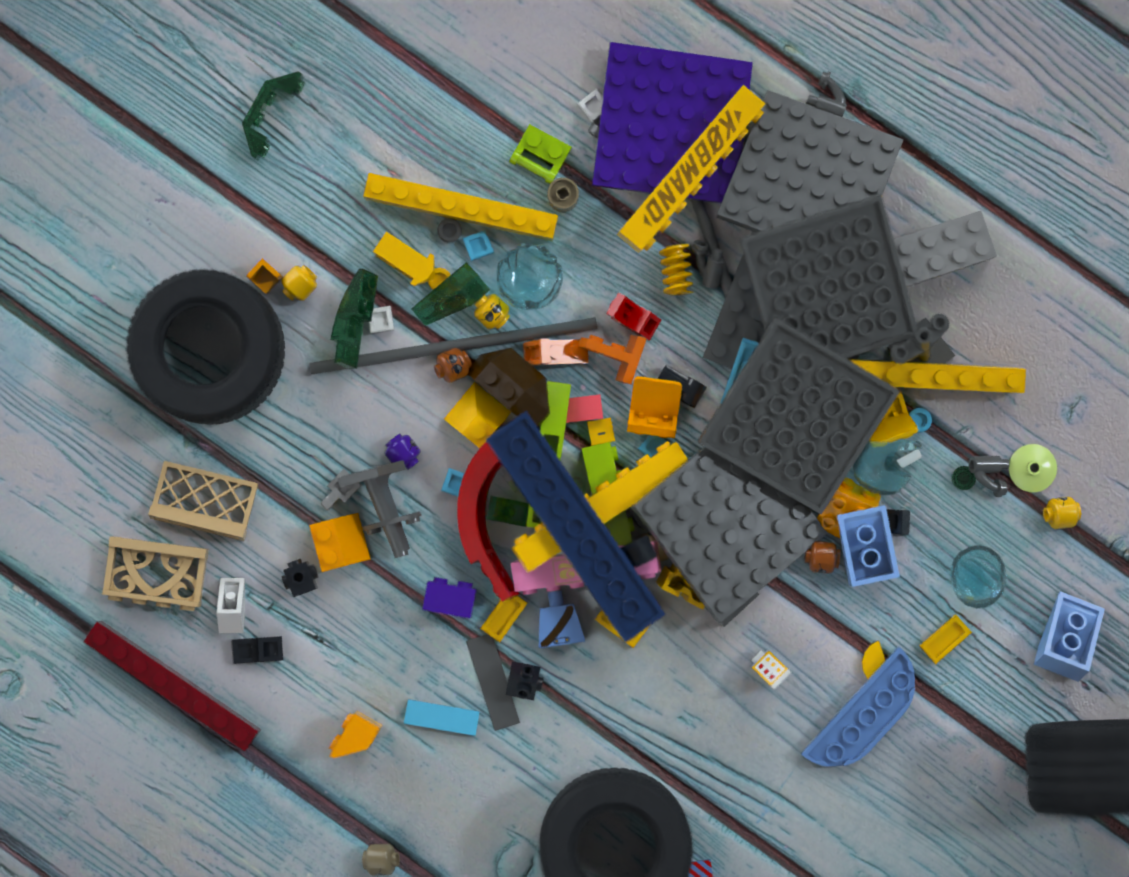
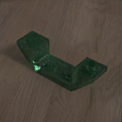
[242,71,305,161]

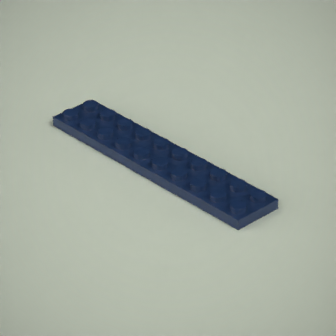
[485,411,666,643]

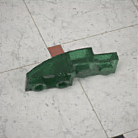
[330,268,378,369]

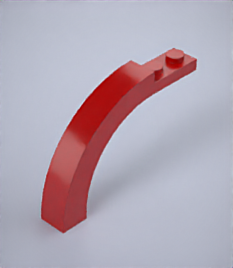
[457,442,519,602]

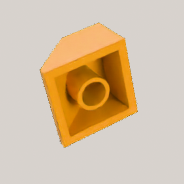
[309,513,371,572]

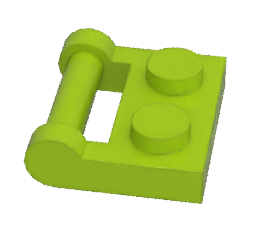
[509,124,572,184]

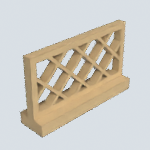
[148,461,258,541]

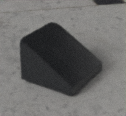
[886,509,910,535]
[621,535,657,568]

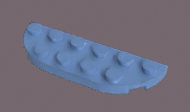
[801,646,915,767]

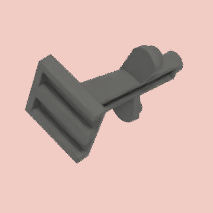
[887,313,956,364]
[338,460,421,558]

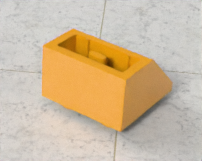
[329,711,382,758]

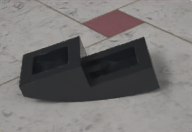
[231,636,283,664]

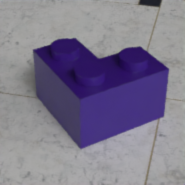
[422,577,477,619]

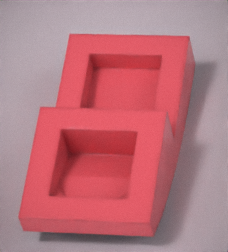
[566,394,603,423]

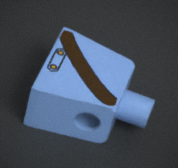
[539,591,585,648]

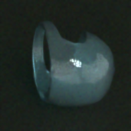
[853,439,922,496]
[949,545,1007,609]

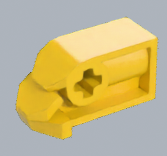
[373,231,435,287]

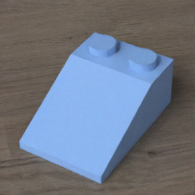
[837,505,900,587]
[1034,591,1105,682]

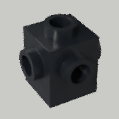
[281,559,318,597]
[505,661,543,701]

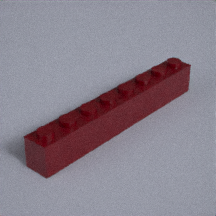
[83,621,261,751]

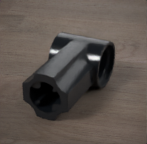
[658,365,707,408]

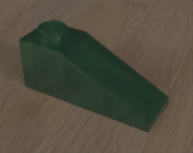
[411,262,490,326]

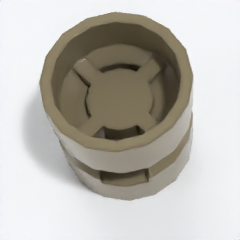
[548,177,579,212]

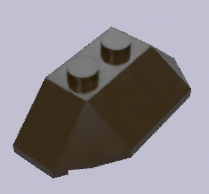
[468,348,550,428]

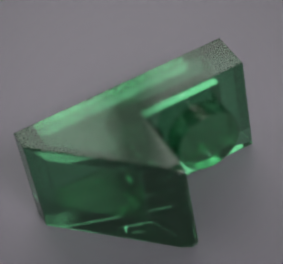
[486,495,529,527]

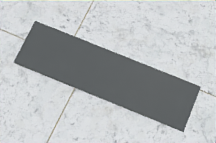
[467,634,520,731]

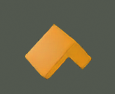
[246,258,283,295]

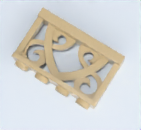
[102,536,209,611]

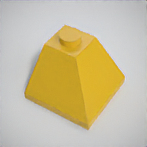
[444,382,511,448]

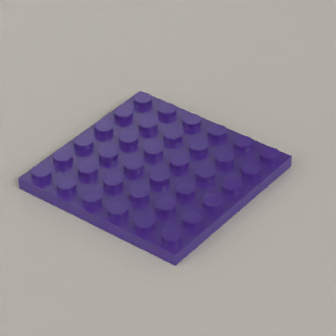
[592,42,753,204]

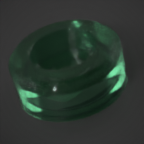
[951,466,976,490]

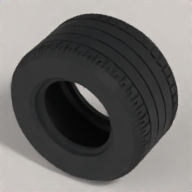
[126,269,285,425]
[1025,719,1129,816]
[539,767,693,877]

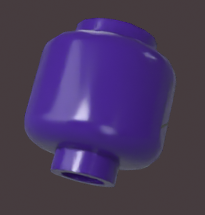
[385,434,421,470]

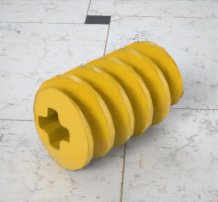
[659,244,694,296]

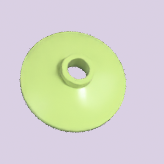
[1008,444,1057,492]

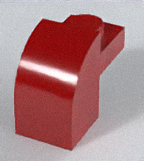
[606,292,662,341]

